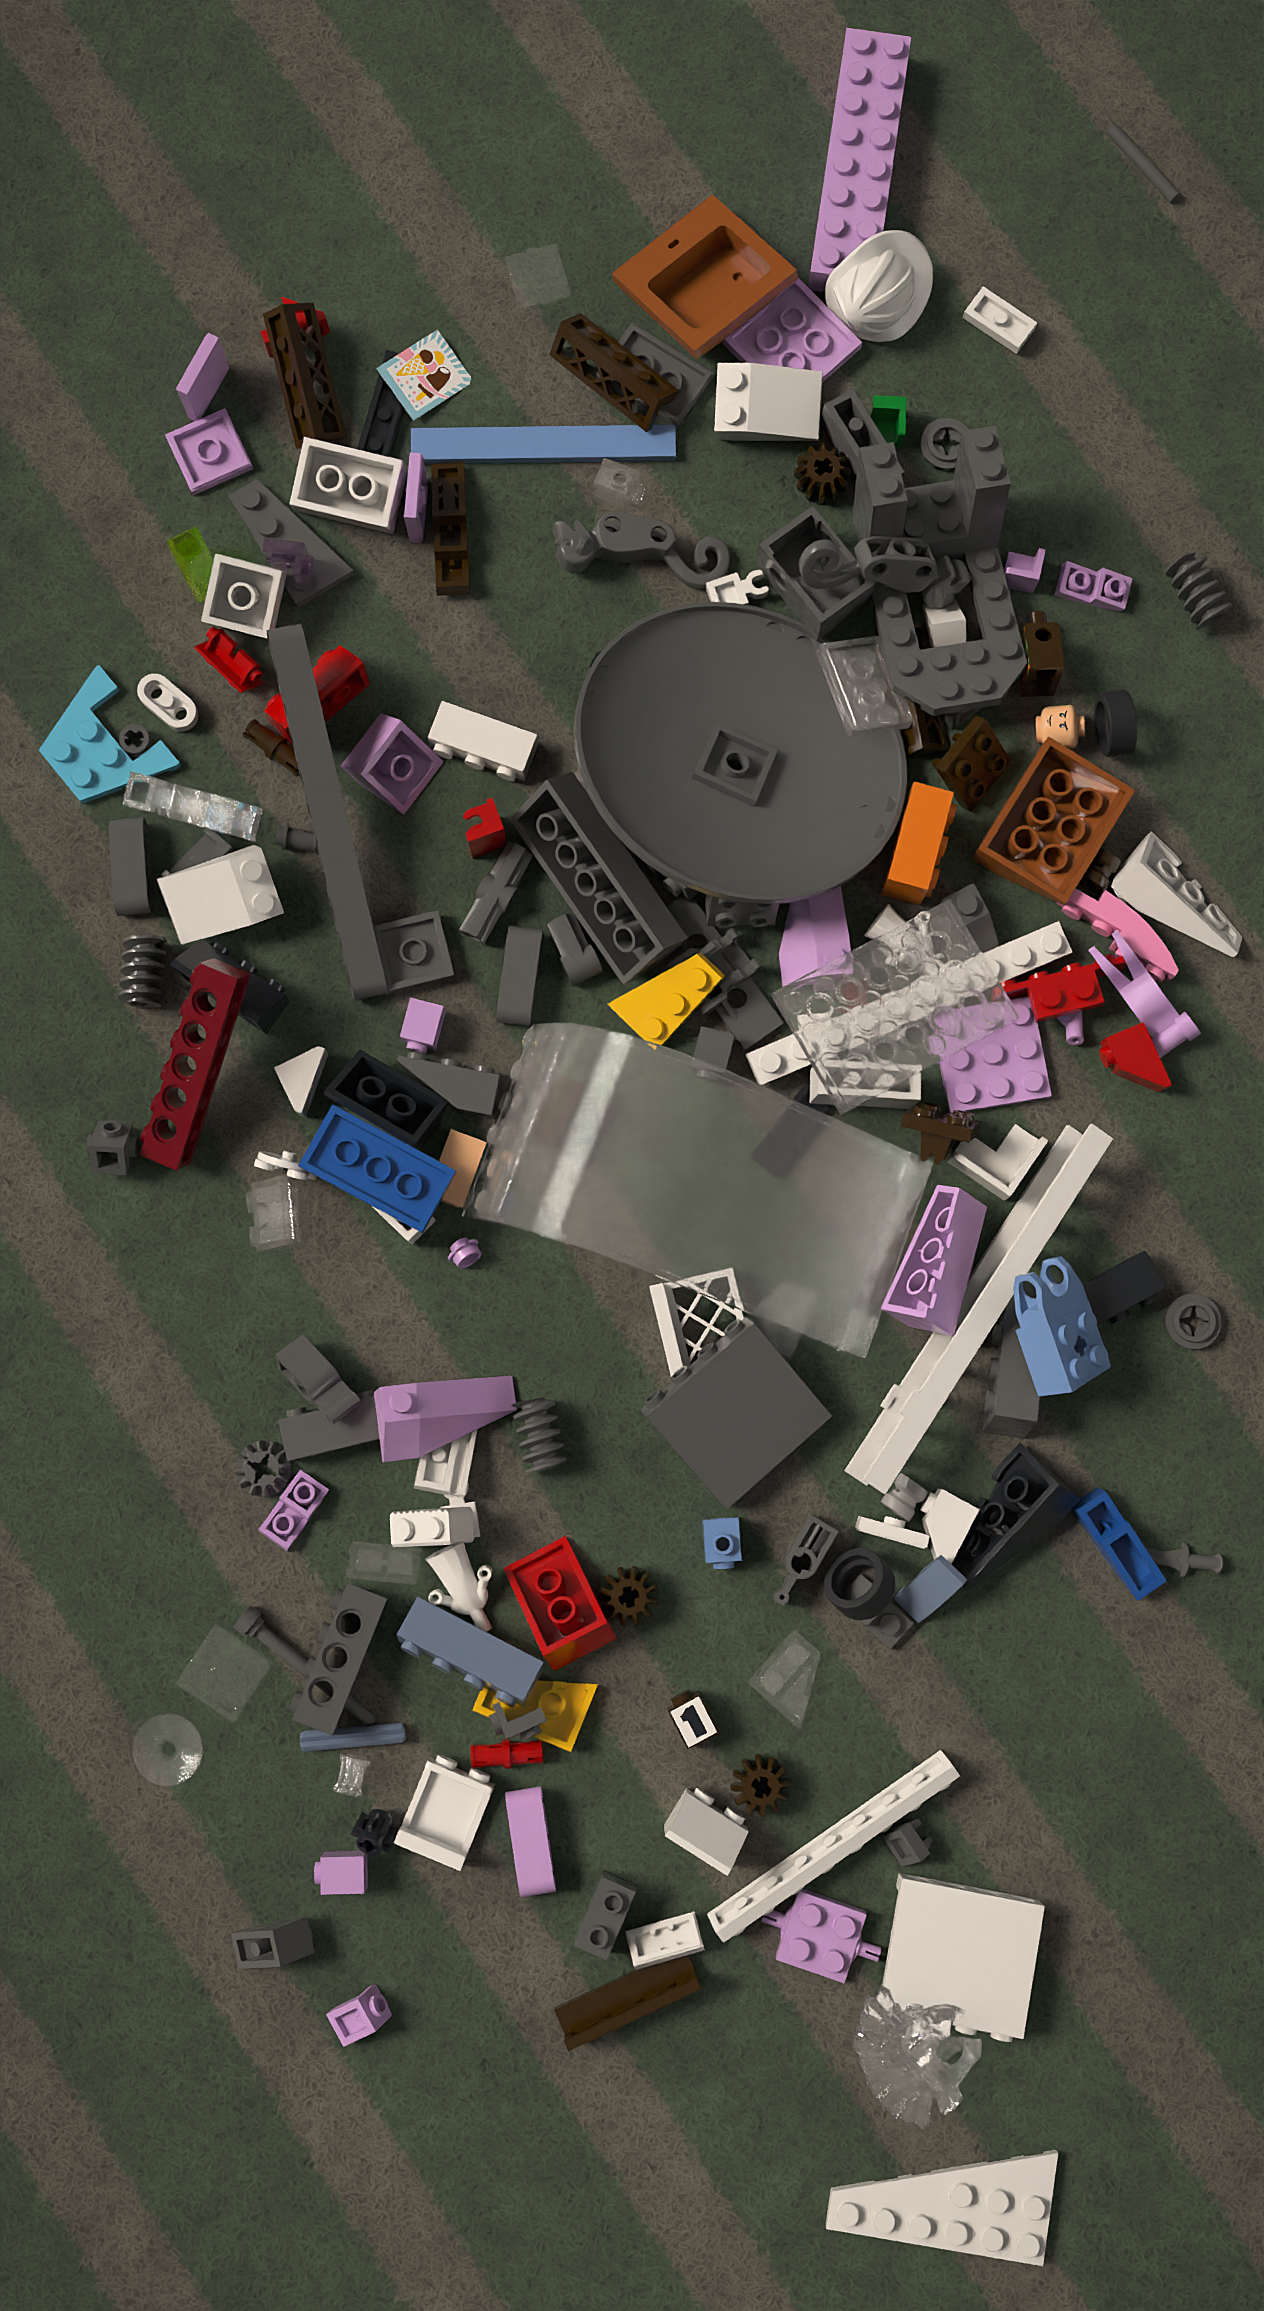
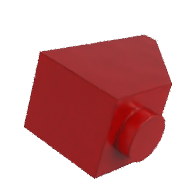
[1099,1022,1172,1092]

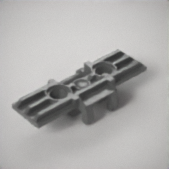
[667,896,784,1051]

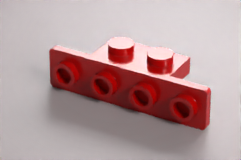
[990,954,1126,1023]

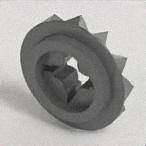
[920,418,969,472]
[1164,1294,1221,1349]
[234,1440,291,1497]

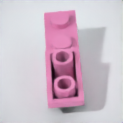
[1056,888,1179,982]

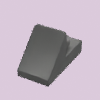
[844,1574,914,1649]

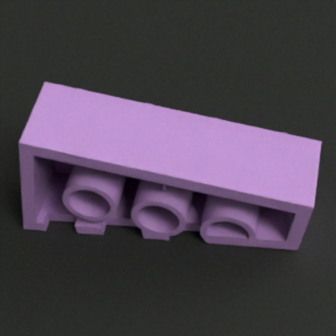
[881,1185,987,1337]

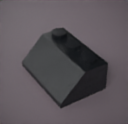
[171,939,290,1035]
[324,1050,448,1148]

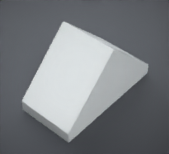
[922,600,966,648]
[274,1046,328,1118]

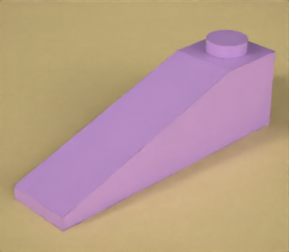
[374,1376,517,1463]

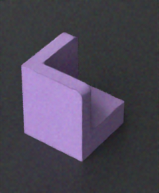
[1004,548,1046,594]

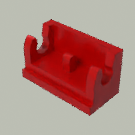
[463,798,507,859]

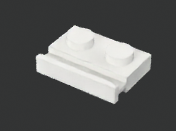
[414,1430,477,1498]

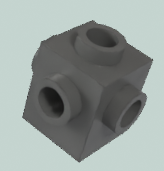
[86,1120,140,1175]

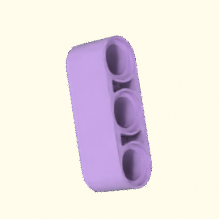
[505,1786,556,1897]

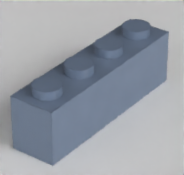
[397,1597,543,1707]

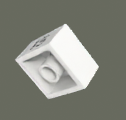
[201,554,287,639]

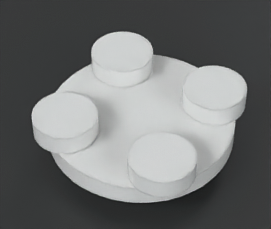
[254,1151,317,1180]

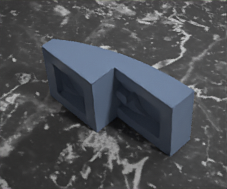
[893,1555,967,1623]

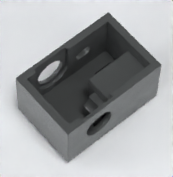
[756,506,875,642]

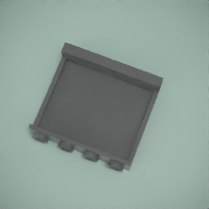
[640,1317,832,1510]

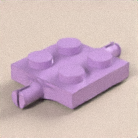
[761,1889,881,1983]

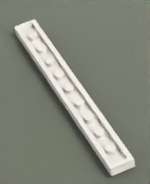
[746,921,1072,1087]

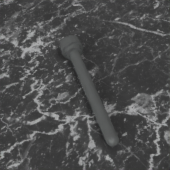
[232,1605,375,1726]

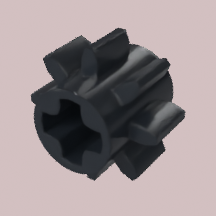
[351,1809,399,1855]

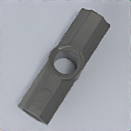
[459,842,534,945]

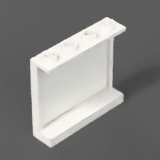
[876,1873,1045,2042]

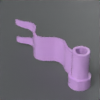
[1089,930,1201,1058]

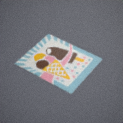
[376,330,471,421]

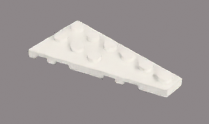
[826,2150,1058,2266]

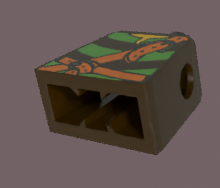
[1020,611,1065,697]

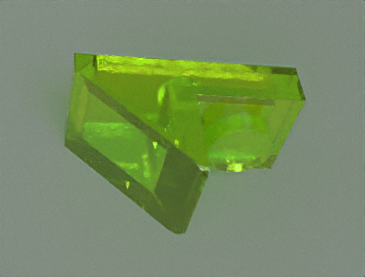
[166,526,214,603]

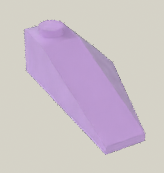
[779,886,853,988]

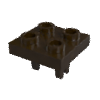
[932,716,1011,812]
[901,1102,982,1165]

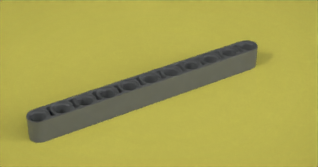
[266,623,388,1001]

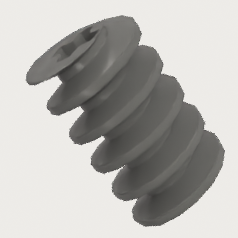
[1164,552,1233,629]
[118,934,167,1009]
[511,1397,567,1473]

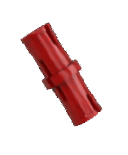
[470,1739,543,1769]

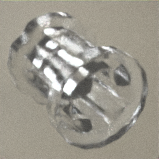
[332,1753,371,1797]

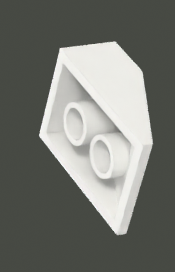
[714,363,823,441]
[157,845,284,944]

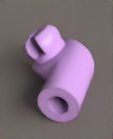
[1057,1011,1084,1045]

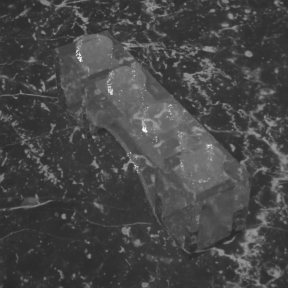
[122,771,263,841]

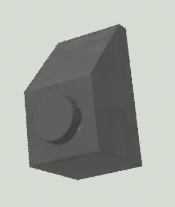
[938,883,999,960]
[231,1916,315,1969]

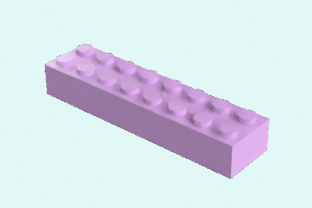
[808,28,911,292]

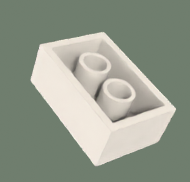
[290,437,408,534]

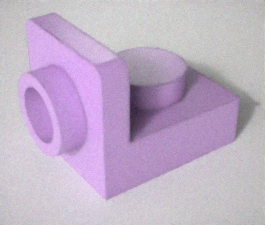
[326,1984,392,2047]

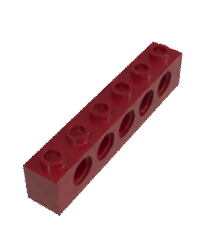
[140,958,251,1171]

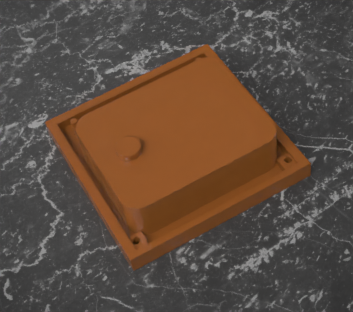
[612,194,798,360]

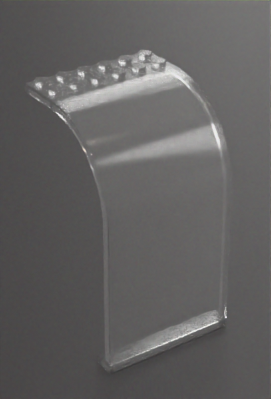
[462,1023,933,1359]

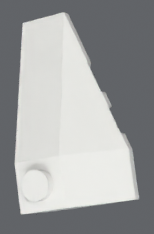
[1111,831,1242,957]

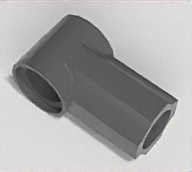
[547,912,603,986]

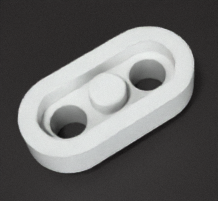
[137,674,198,732]

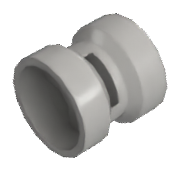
[880,1473,929,1522]

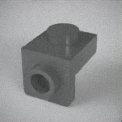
[489,1702,547,1741]

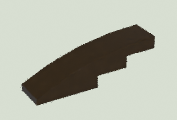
[431,462,470,596]

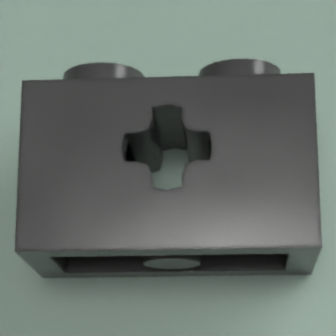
[574,1870,636,1961]

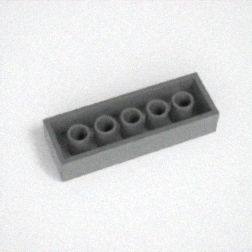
[510,772,688,985]

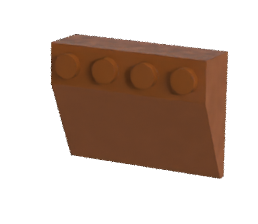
[971,736,1135,905]

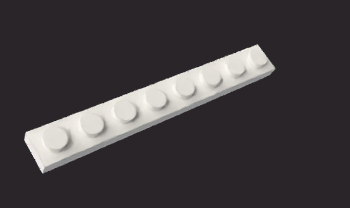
[707,1750,960,1943]

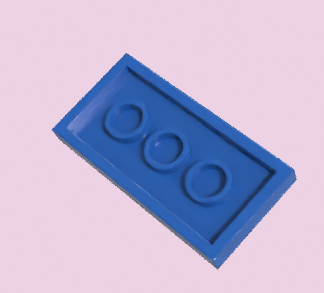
[298,1104,457,1233]

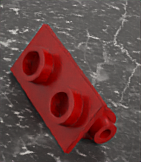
[194,626,263,693]

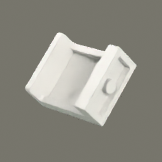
[394,1754,495,1871]

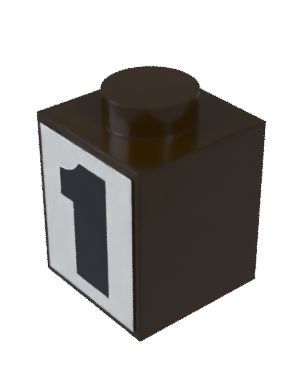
[667,1689,719,1750]

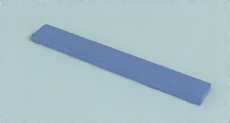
[411,425,676,464]

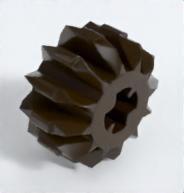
[794,443,851,504]
[599,1566,659,1627]
[730,1753,791,1817]

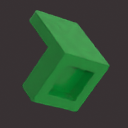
[870,395,907,448]

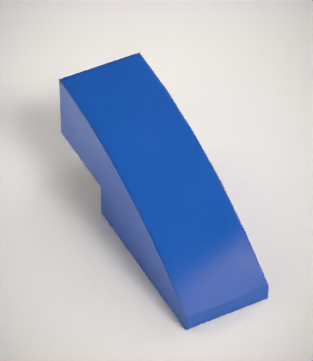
[1072,1487,1166,1601]

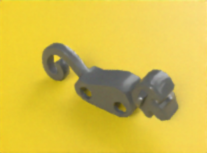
[552,511,730,589]
[799,535,971,609]

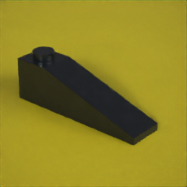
[952,1443,1081,1590]

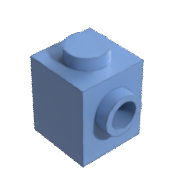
[702,1517,742,1569]

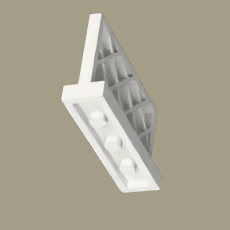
[649,1267,744,1377]

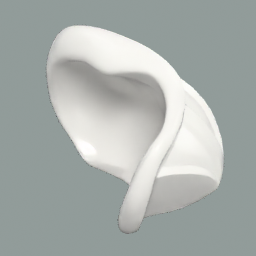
[825,230,933,342]

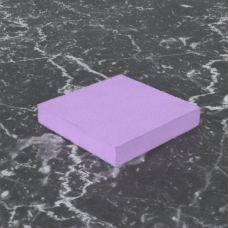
[176,333,230,421]
[165,408,253,495]
[404,452,429,543]

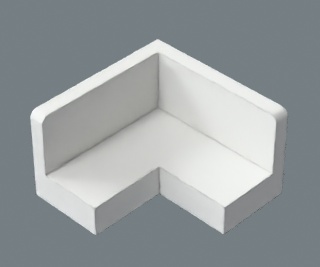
[947,1124,1048,1200]

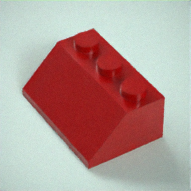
[264,645,370,747]

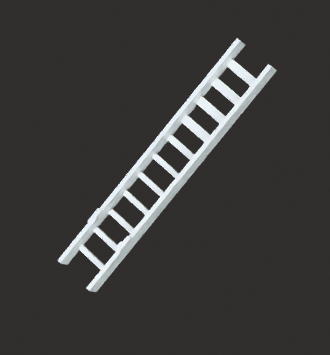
[844,1124,1113,1494]

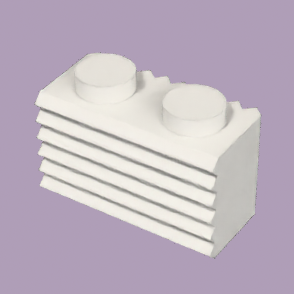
[390,1507,474,1547]

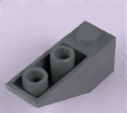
[397,1052,501,1120]

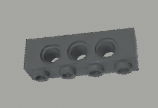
[288,1583,387,1735]

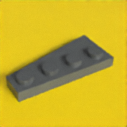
[228,479,355,608]

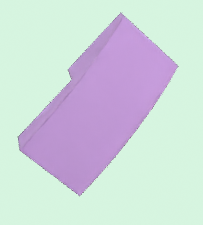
[1054,561,1133,611]
[258,1470,329,1551]

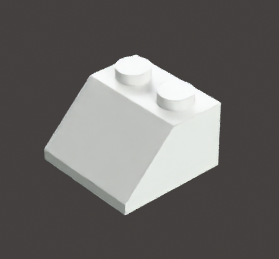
[664,1788,748,1876]

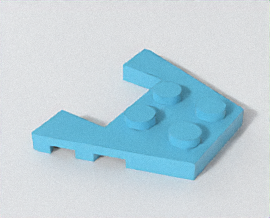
[39,665,181,804]

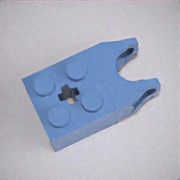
[1013,1256,1111,1397]

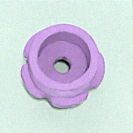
[448,1237,482,1269]

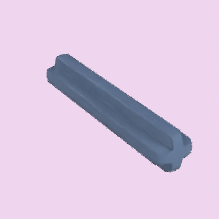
[300,1723,406,1752]

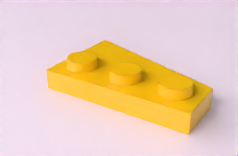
[608,952,725,1051]
[472,1681,598,1752]

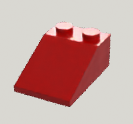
[503,1536,617,1671]

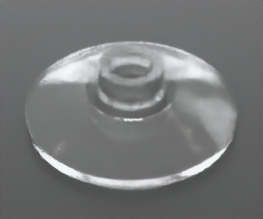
[131,1713,203,1787]

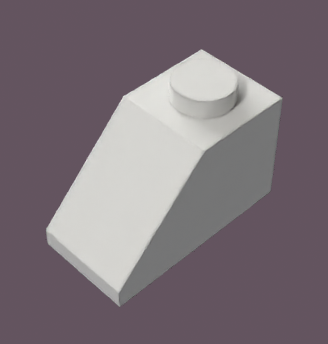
[920,1489,980,1564]

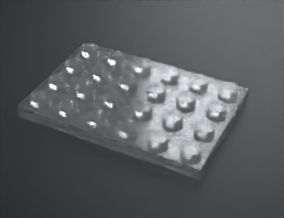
[771,899,1020,1116]

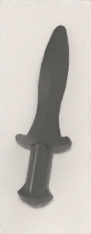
[1145,1542,1225,1578]

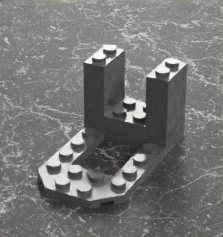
[852,425,1027,716]

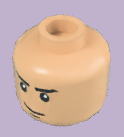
[1036,705,1085,749]

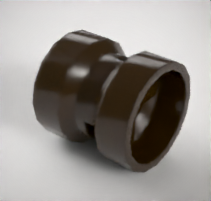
[1079,848,1122,895]

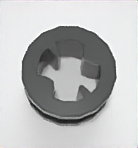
[119,724,152,757]

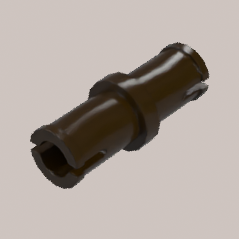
[243,719,300,777]

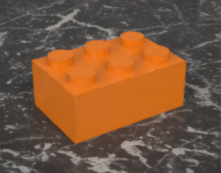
[881,782,957,905]

